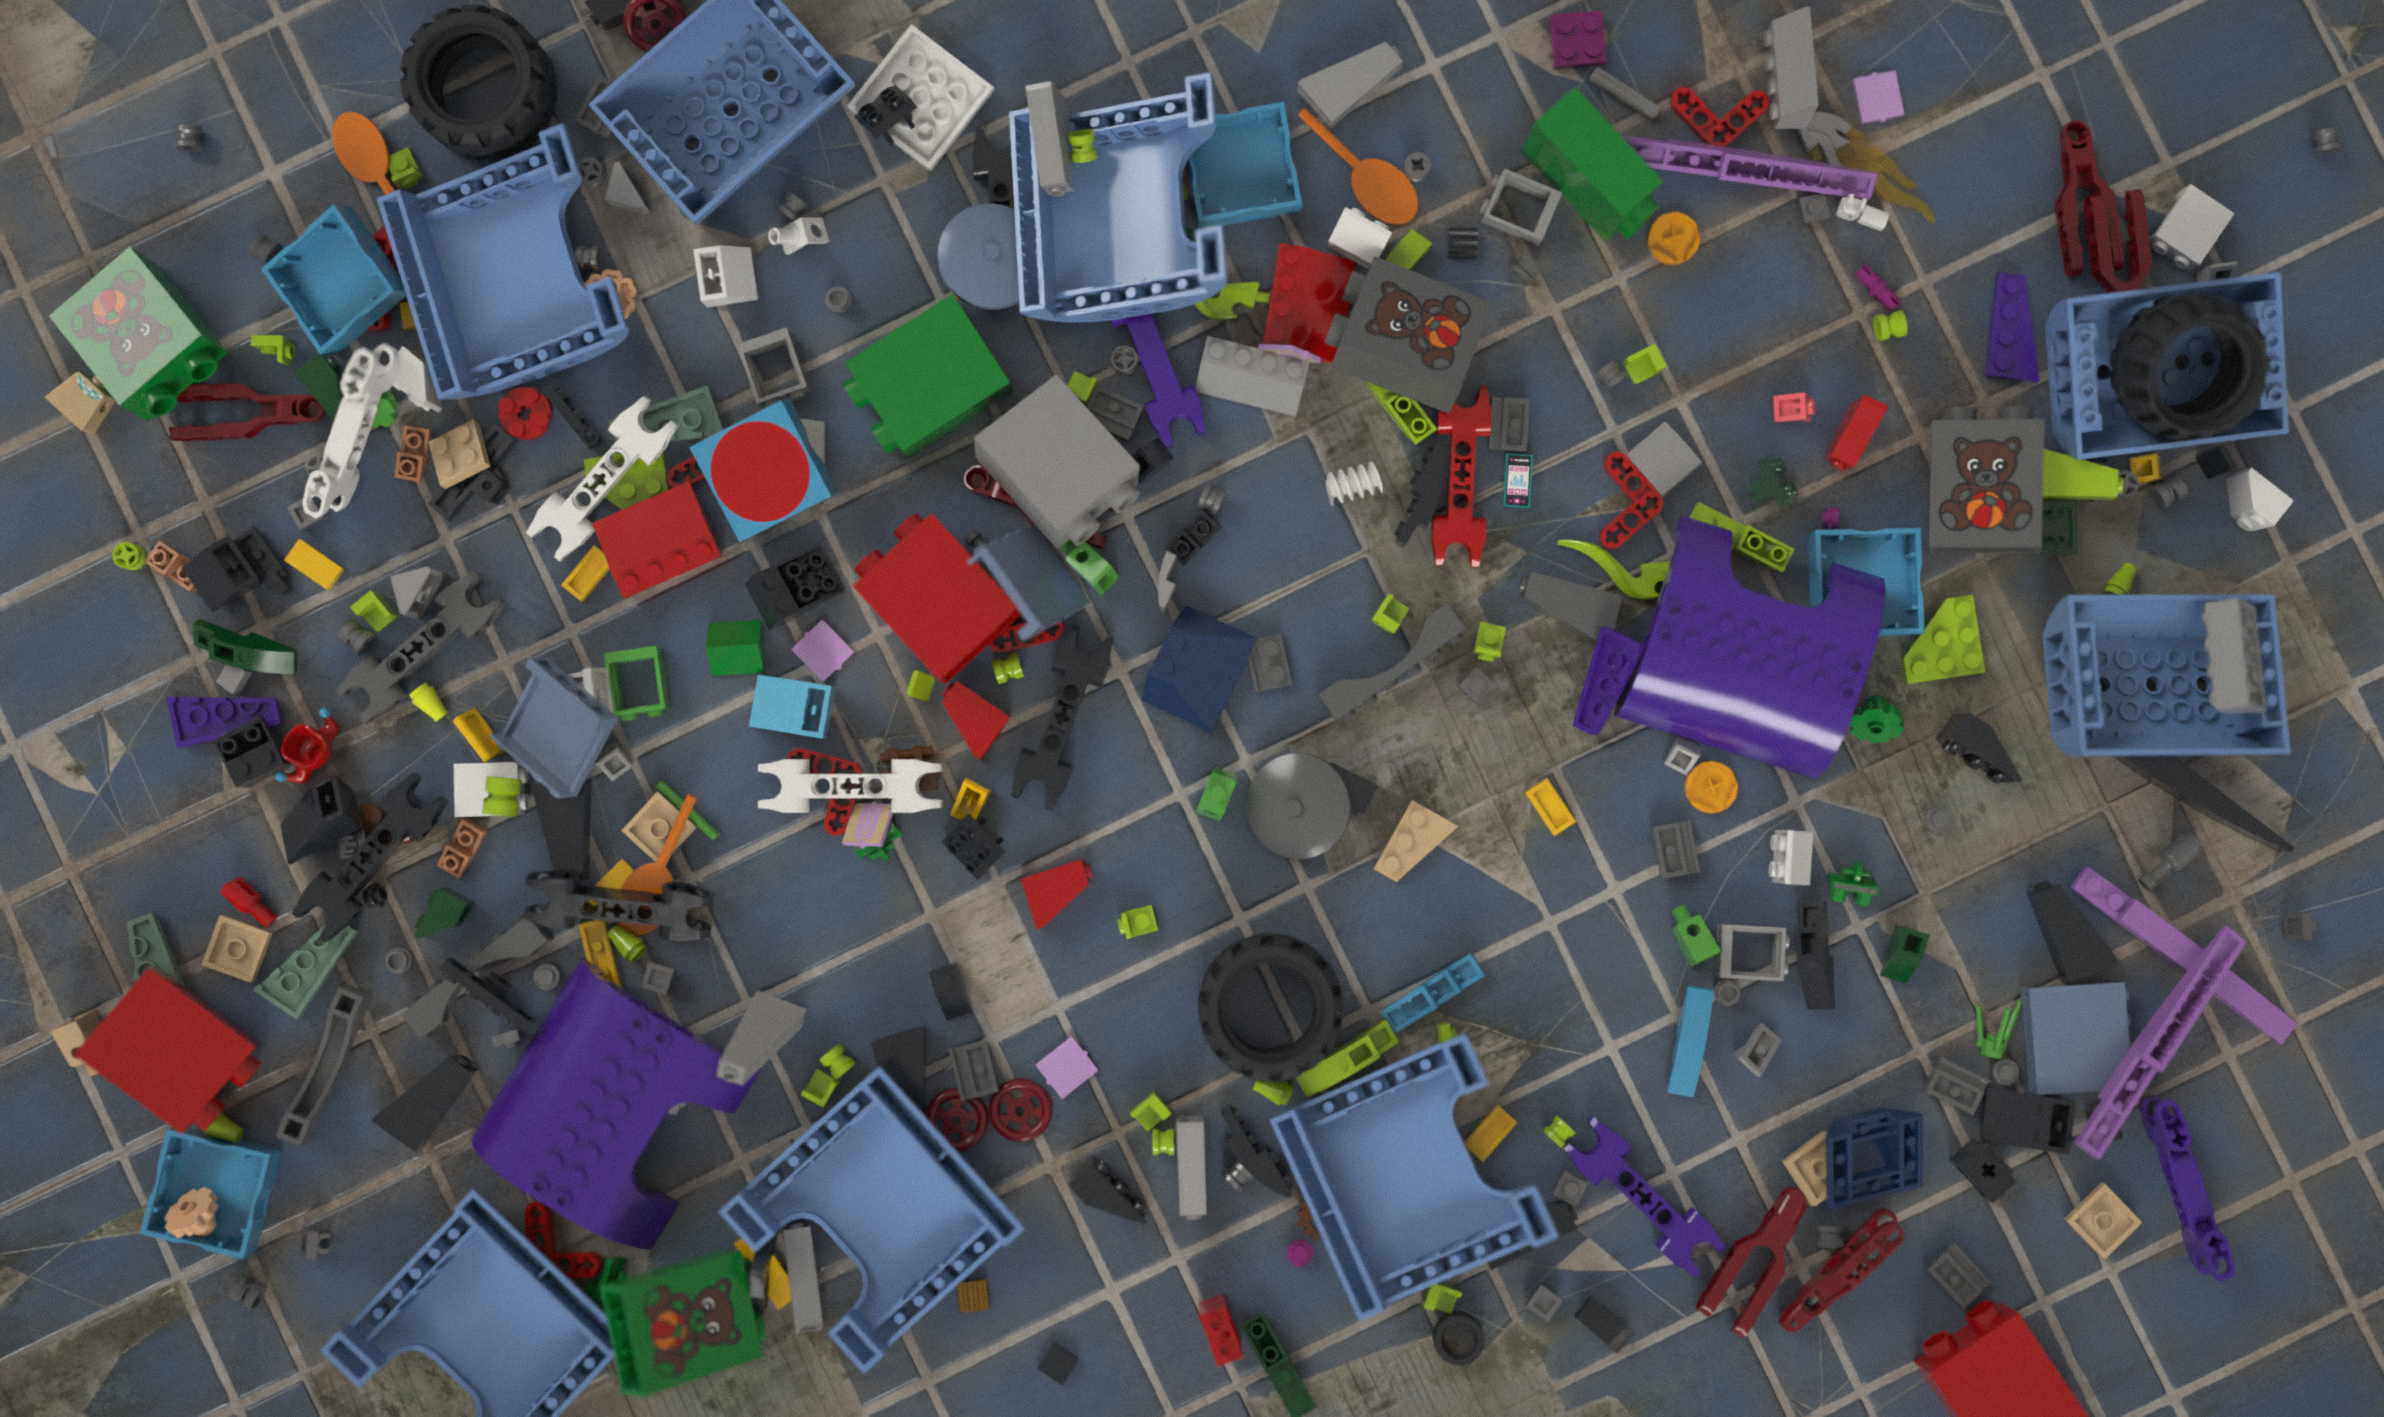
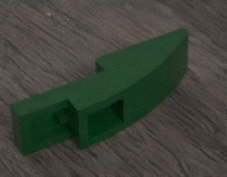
[193,619,297,674]
[1240,1311,1317,1417]

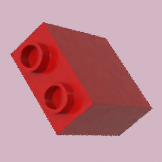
[852,513,1022,684]
[73,966,263,1134]
[1914,1301,2088,1417]

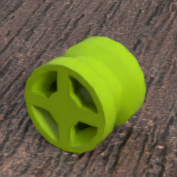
[112,542,147,570]
[1542,1115,1576,1148]
[1152,1128,1174,1156]

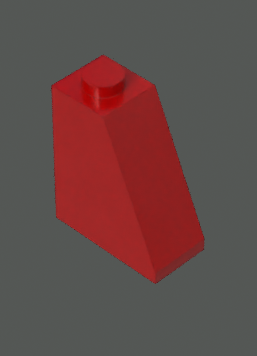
[1824,395,1889,471]
[942,681,1011,761]
[1020,859,1093,930]

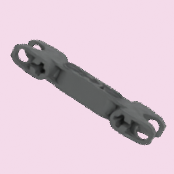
[336,571,506,724]

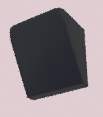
[2196,445,2235,479]

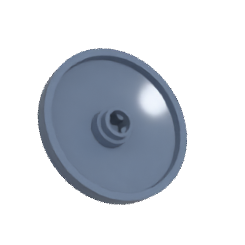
[938,204,1020,310]

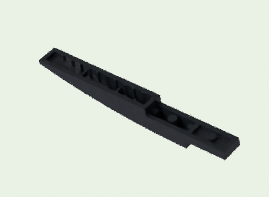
[2113,755,2294,852]

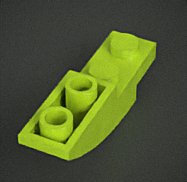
[1365,381,1437,445]
[1689,502,1795,573]
[1295,1019,1399,1097]

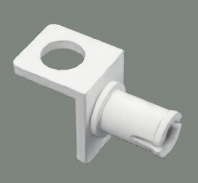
[768,218,829,254]

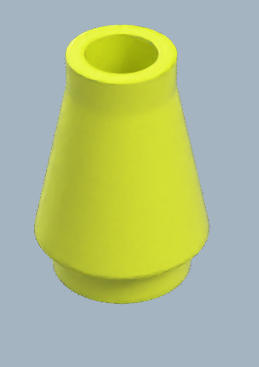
[409,682,448,722]

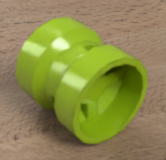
[1068,129,1098,163]
[1873,310,1908,342]
[991,652,1024,685]
[819,1043,856,1080]

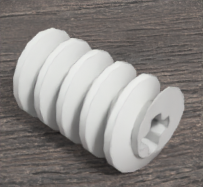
[1325,462,1383,506]

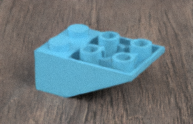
[749,675,836,739]

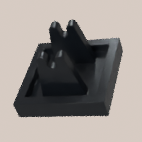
[854,85,917,146]
[942,814,1005,880]

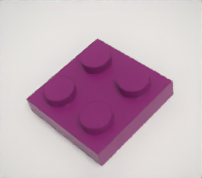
[1549,11,1607,69]

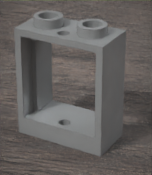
[1480,168,1562,246]
[737,327,811,408]
[1714,923,1790,981]

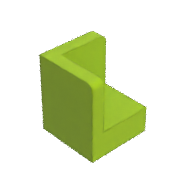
[1623,344,1667,384]
[1067,371,1098,406]
[350,590,399,632]
[1370,593,1409,635]
[801,1068,841,1107]
[1130,1090,1172,1131]
[1421,1281,1462,1313]

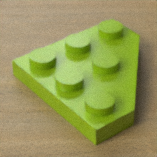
[583,452,670,509]
[1901,595,1985,685]

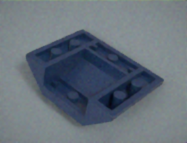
[1141,606,1257,733]
[1825,1108,1923,1210]

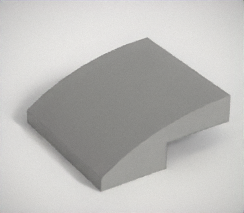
[1626,422,1702,498]
[1158,551,1177,613]

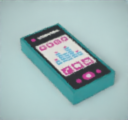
[1502,454,1533,508]

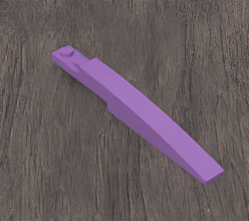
[1621,135,1877,200]
[2070,867,2297,1045]
[2074,926,2247,1159]

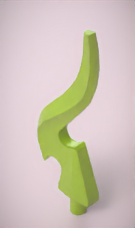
[1194,282,1271,320]
[1557,540,1670,600]

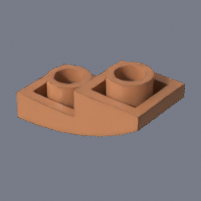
[394,424,433,482]
[144,540,197,594]
[437,817,488,879]

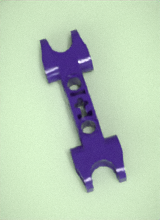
[2140,1094,2235,1282]
[1563,1116,1726,1278]

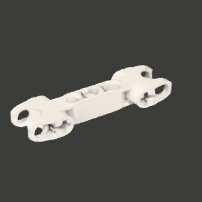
[303,343,398,518]
[526,396,679,562]
[758,759,943,813]

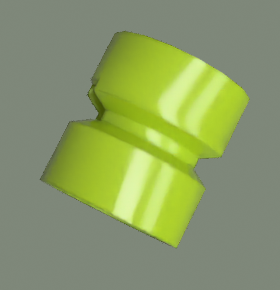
[482,776,522,817]

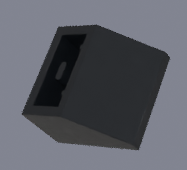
[182,535,260,612]
[213,716,293,788]

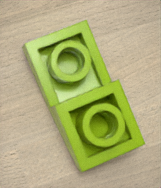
[1385,229,1432,271]

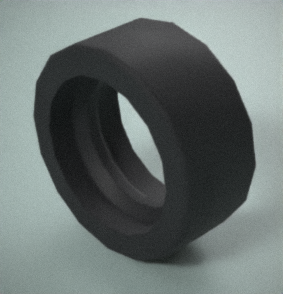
[1433,1311,1485,1366]

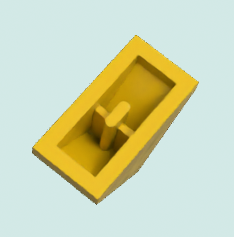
[950,778,992,821]

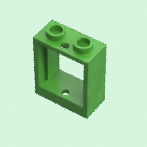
[604,646,671,721]

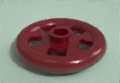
[623,0,687,52]
[989,1078,1052,1142]
[925,1088,988,1152]

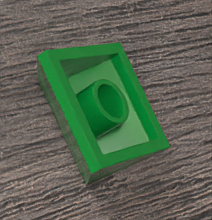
[705,620,765,676]

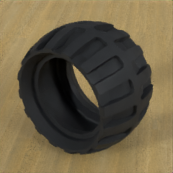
[2110,293,2270,440]

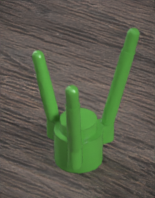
[1976,1000,2022,1059]

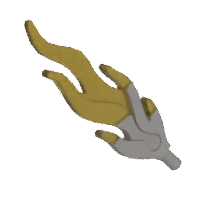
[1797,112,1935,225]

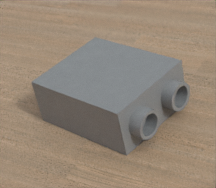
[974,375,1140,549]

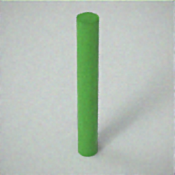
[655,780,721,841]

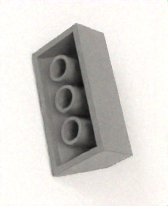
[1763,7,1819,129]
[1195,336,1310,417]
[2202,598,2267,713]

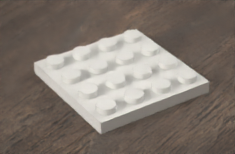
[847,24,994,171]

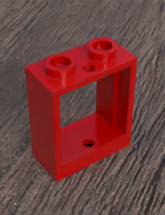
[1199,1293,1243,1367]

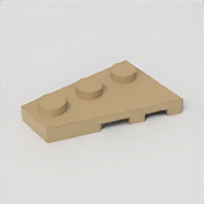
[1373,800,1458,882]

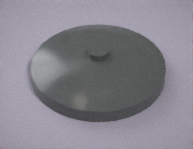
[1246,753,1352,859]

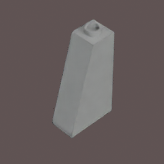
[1297,42,1403,129]
[1026,81,1074,196]
[717,990,807,1085]
[1177,1115,1207,1220]
[783,1223,823,1334]

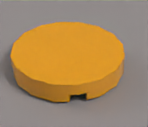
[1647,212,1700,265]
[1684,761,1738,813]

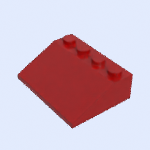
[1263,243,1356,363]
[592,480,723,599]

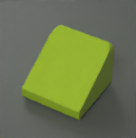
[906,670,935,701]

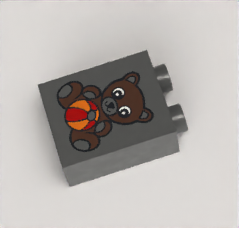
[1325,256,1493,414]
[1929,406,2045,554]

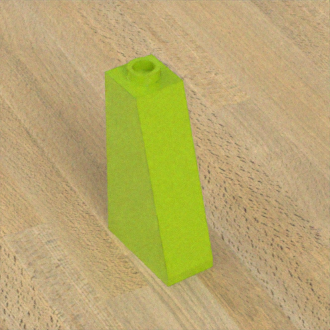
[2043,449,2123,500]

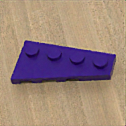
[1984,272,2039,383]
[1572,626,1648,735]
[166,697,284,748]

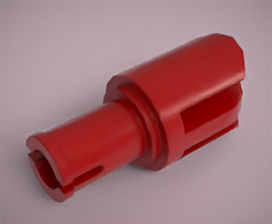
[221,877,278,929]

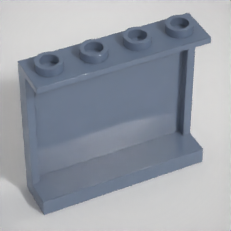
[967,526,1090,641]
[489,657,618,799]
[2020,980,2133,1095]

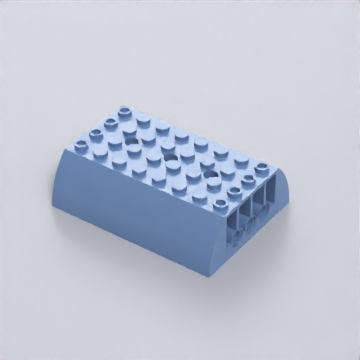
[588,0,855,226]
[2043,595,2291,756]

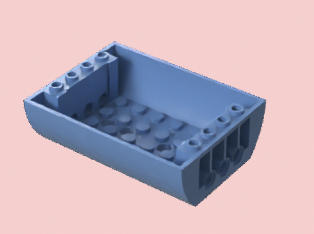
[2045,272,2289,460]

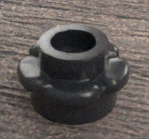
[362,883,388,908]

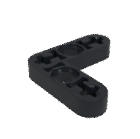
[750,1229,780,1315]

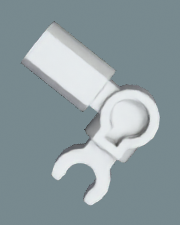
[1836,194,1889,231]

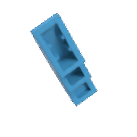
[1380,952,1486,1034]
[1667,985,1714,1097]

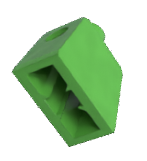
[1060,539,1119,596]
[1196,766,1238,822]
[1671,904,1721,968]

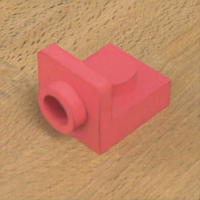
[1773,392,1815,423]

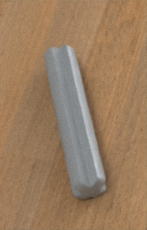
[1590,68,1660,120]

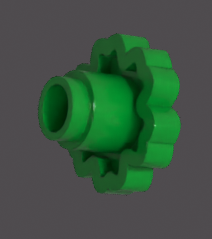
[1849,695,1904,743]

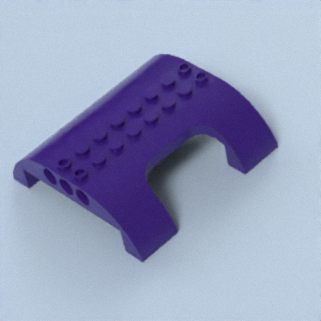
[1615,515,1886,779]
[471,957,763,1250]

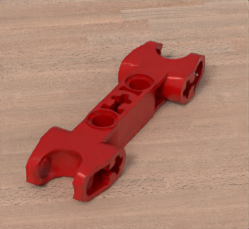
[1431,385,1492,568]

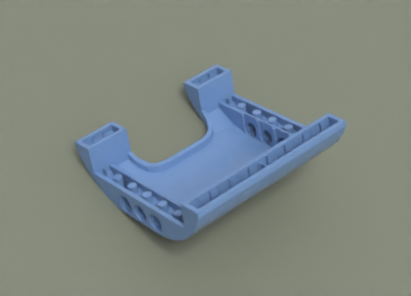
[1009,72,1227,323]
[377,124,629,400]
[1270,1034,1559,1321]
[719,1066,1026,1373]
[320,1188,614,1417]

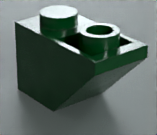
[414,887,474,938]
[1880,925,1930,984]

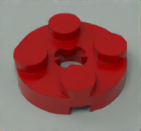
[498,387,553,441]

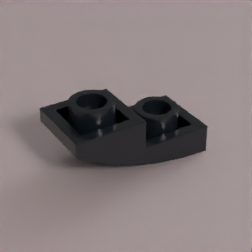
[1165,509,1222,566]
[1574,1295,1633,1353]

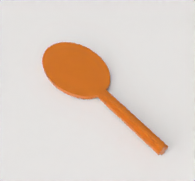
[1298,108,1418,225]
[332,112,395,195]
[618,794,697,936]

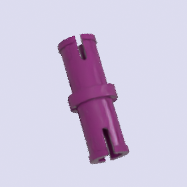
[1854,263,1902,313]

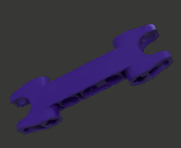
[1111,313,1206,449]

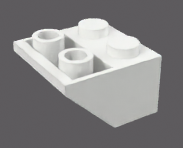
[1327,207,1392,269]
[693,245,759,307]
[386,346,442,413]
[1769,830,1813,885]

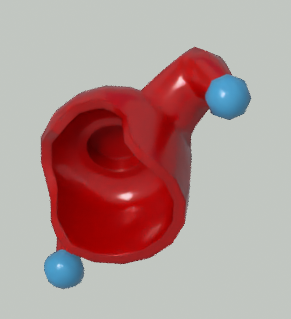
[275,707,340,784]

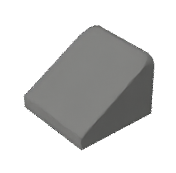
[216,665,253,695]
[1664,736,1701,776]
[595,741,633,781]

